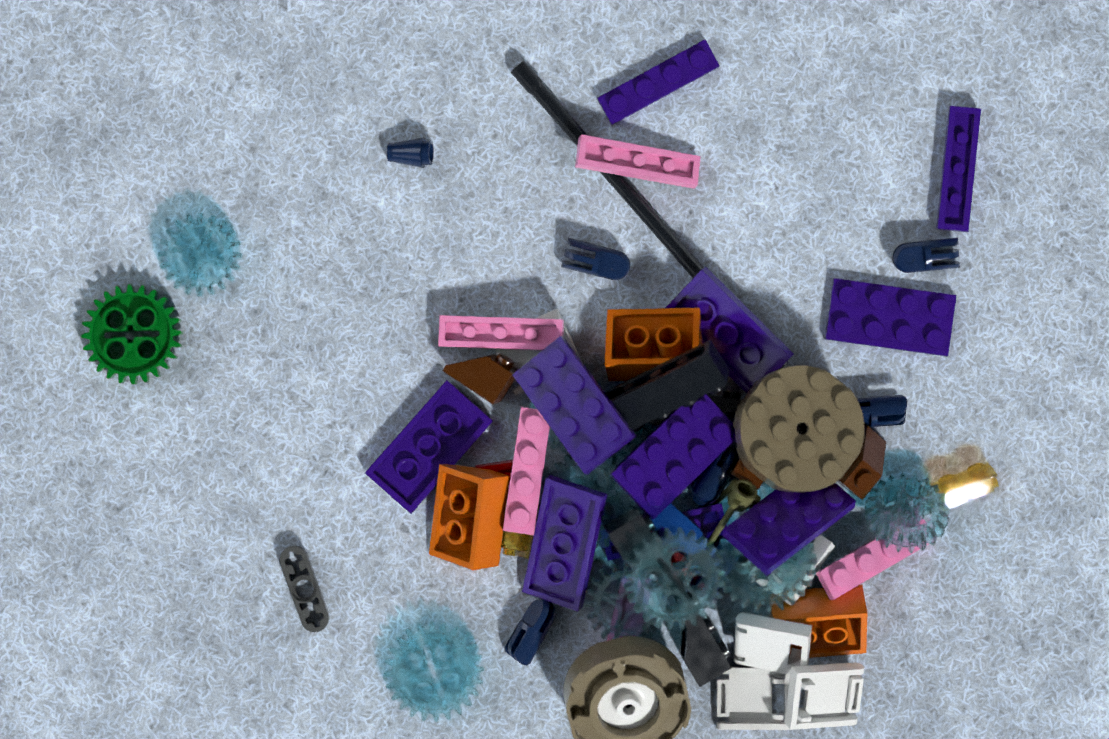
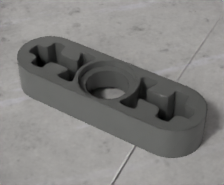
[280,545,330,632]

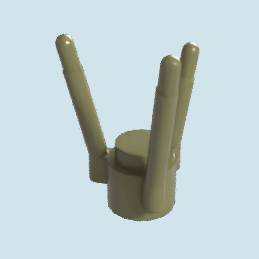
[704,479,761,549]

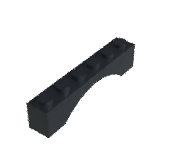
[604,507,731,687]

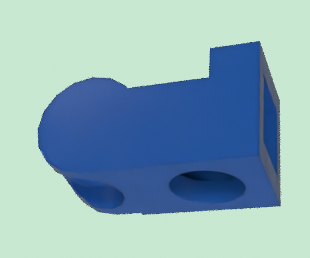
[651,503,704,554]

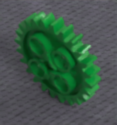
[81,284,183,385]

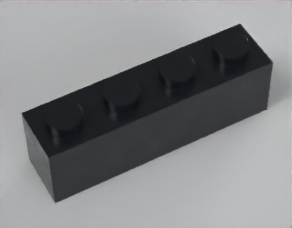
[604,340,729,433]

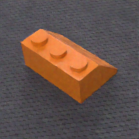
[605,308,702,381]
[429,464,510,570]
[769,585,868,658]

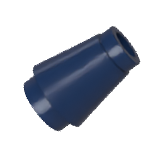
[387,137,434,168]

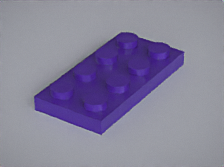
[665,266,794,393]
[825,278,957,357]
[512,336,636,474]
[365,380,493,514]
[609,395,736,520]
[522,475,607,612]
[722,483,856,576]

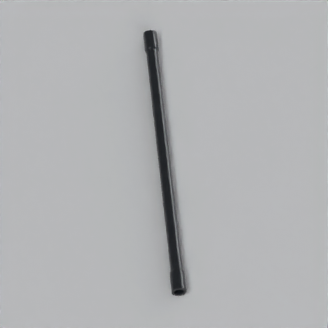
[511,61,788,369]

